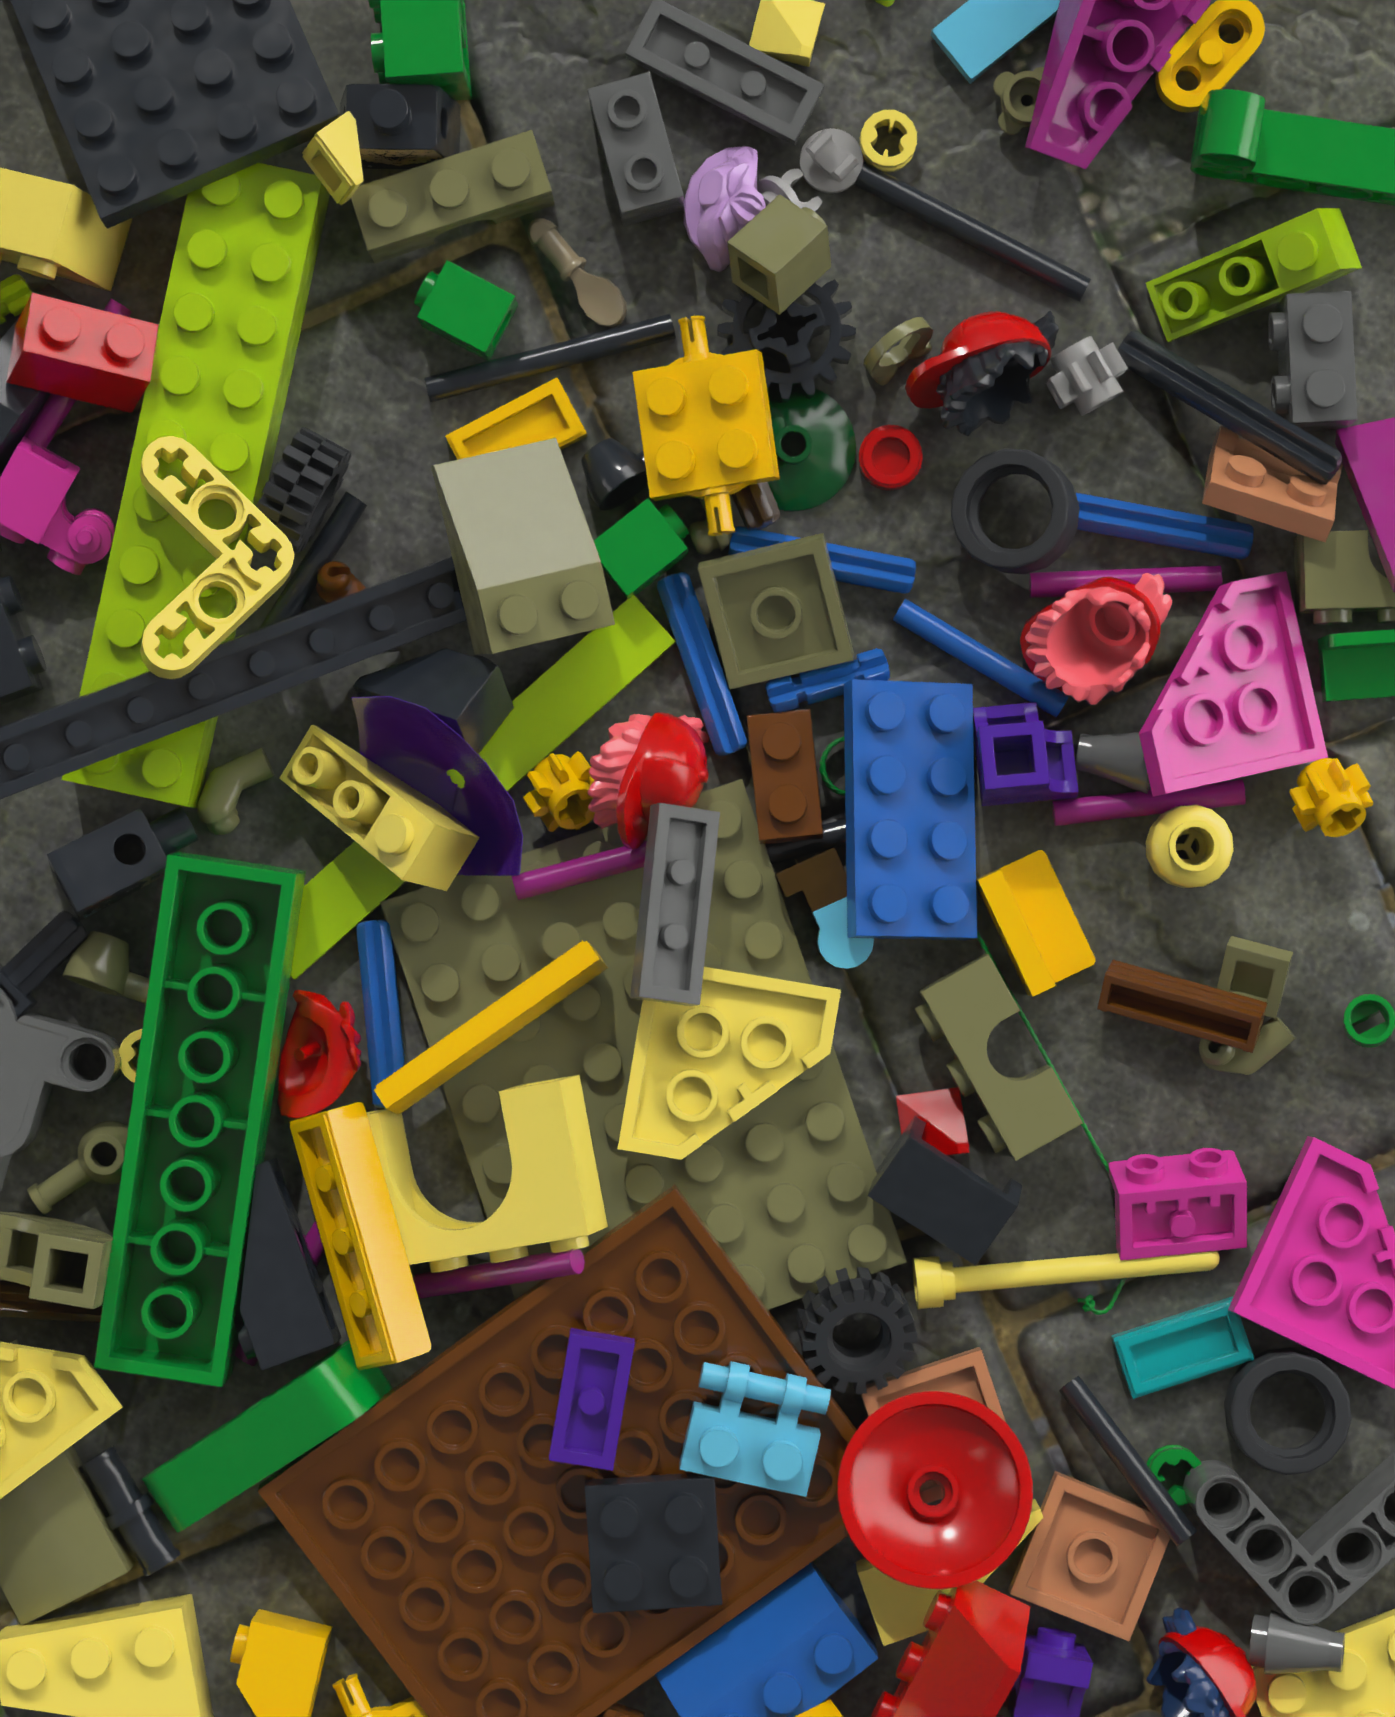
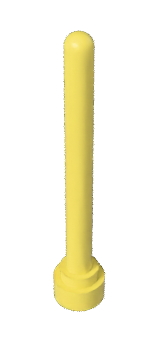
[912,1251,1220,1309]

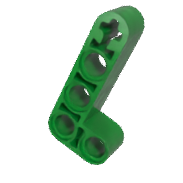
[1190,89,1395,206]
[141,1340,393,1533]

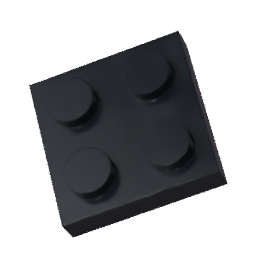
[585,1473,722,1613]

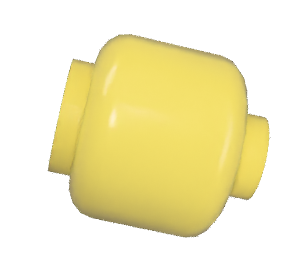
[1146,805,1234,888]

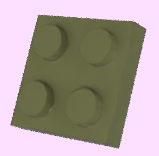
[698,533,854,689]

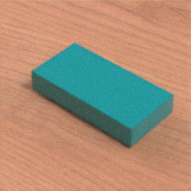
[1111,1296,1254,1399]

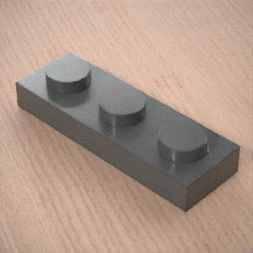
[625,0,824,146]
[630,803,720,1006]

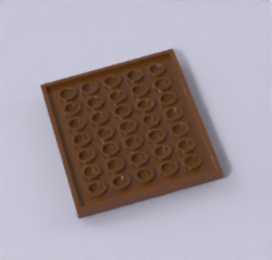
[258,1184,857,1717]

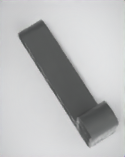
[1183,1451,1395,1625]

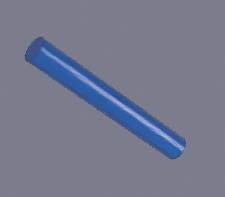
[893,598,1069,717]

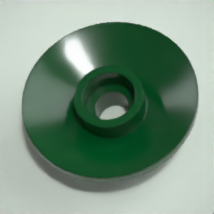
[768,386,856,512]

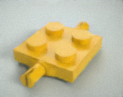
[632,316,780,536]

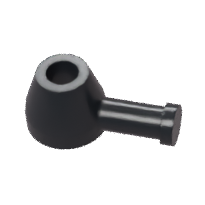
[581,438,648,510]

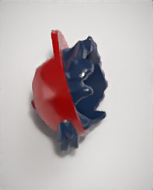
[1146,1607,1257,1717]

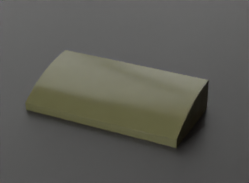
[0,1339,135,1625]

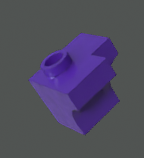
[973,702,1078,806]
[1008,1627,1093,1717]

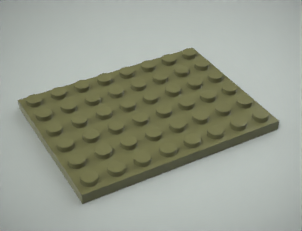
[380,779,907,1309]

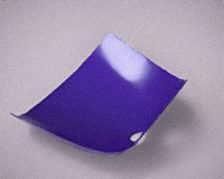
[351,696,523,876]

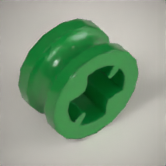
[1146,1444,1202,1505]

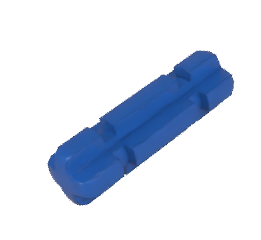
[766,648,890,713]

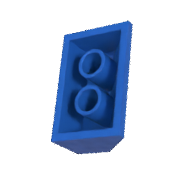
[655,1561,879,1717]

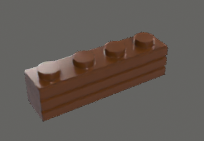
[1097,960,1268,1053]

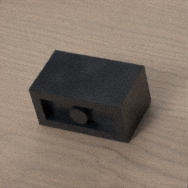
[868,1116,1022,1266]

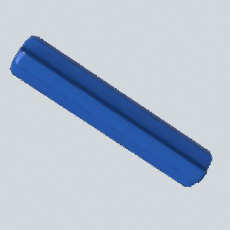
[1076,493,1254,559]
[728,526,916,594]
[657,572,747,756]
[356,919,405,1108]

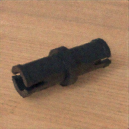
[78,1445,181,1577]

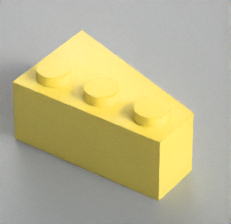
[0,168,132,291]
[0,1594,214,1717]

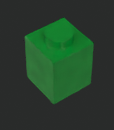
[414,260,518,361]
[594,498,690,599]

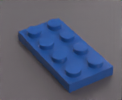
[844,679,977,940]

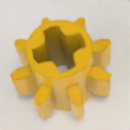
[523,751,595,832]
[1289,758,1374,837]

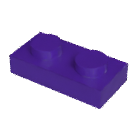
[549,1328,635,1471]

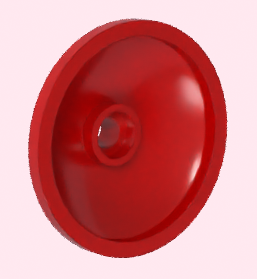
[837,1391,1033,1589]

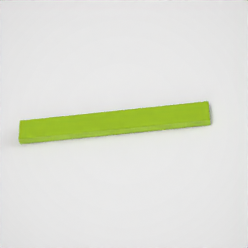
[291,595,676,980]

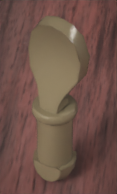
[527,218,627,328]

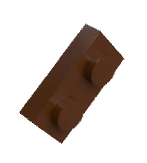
[747,709,823,844]

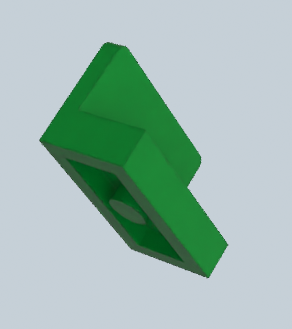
[1317,629,1395,703]

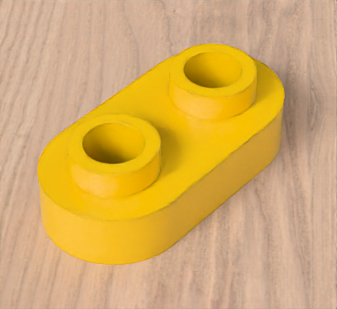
[1155,0,1265,113]

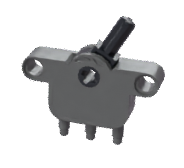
[0,910,122,1193]

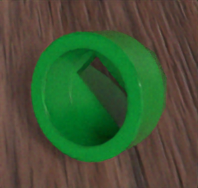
[1343,994,1395,1048]

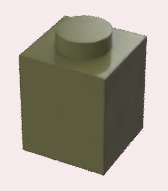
[727,194,831,315]

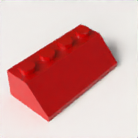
[871,1581,1031,1717]

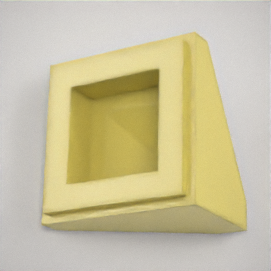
[749,0,825,67]
[302,111,364,205]

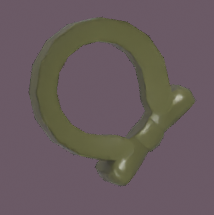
[863,317,933,385]

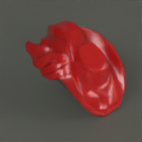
[277,990,362,1119]

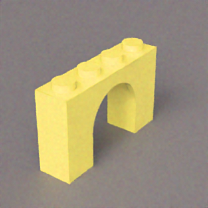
[367,1075,608,1273]

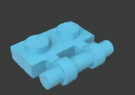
[679,1361,831,1497]

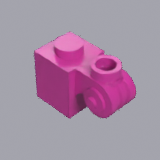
[0,437,115,575]

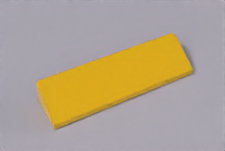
[289,1102,431,1370]

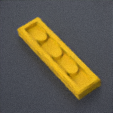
[374,940,608,1115]

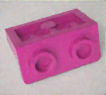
[1109,1148,1247,1260]

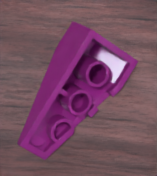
[1025,0,1211,169]

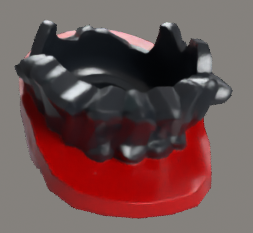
[905,311,1059,436]

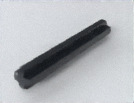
[1118,331,1343,485]

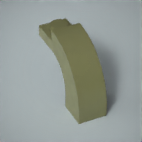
[0,1211,113,1309]

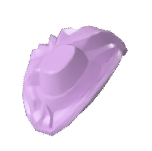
[684,146,766,272]

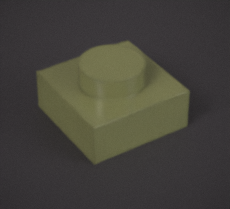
[1217,936,1293,1019]

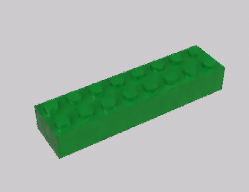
[94,852,306,1387]

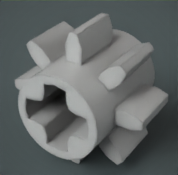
[1046,336,1128,416]

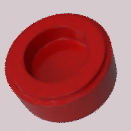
[858,425,923,491]

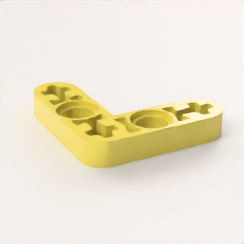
[140,436,294,679]

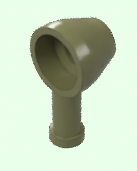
[62,931,150,1004]
[27,1121,128,1215]

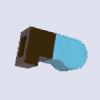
[775,848,874,969]

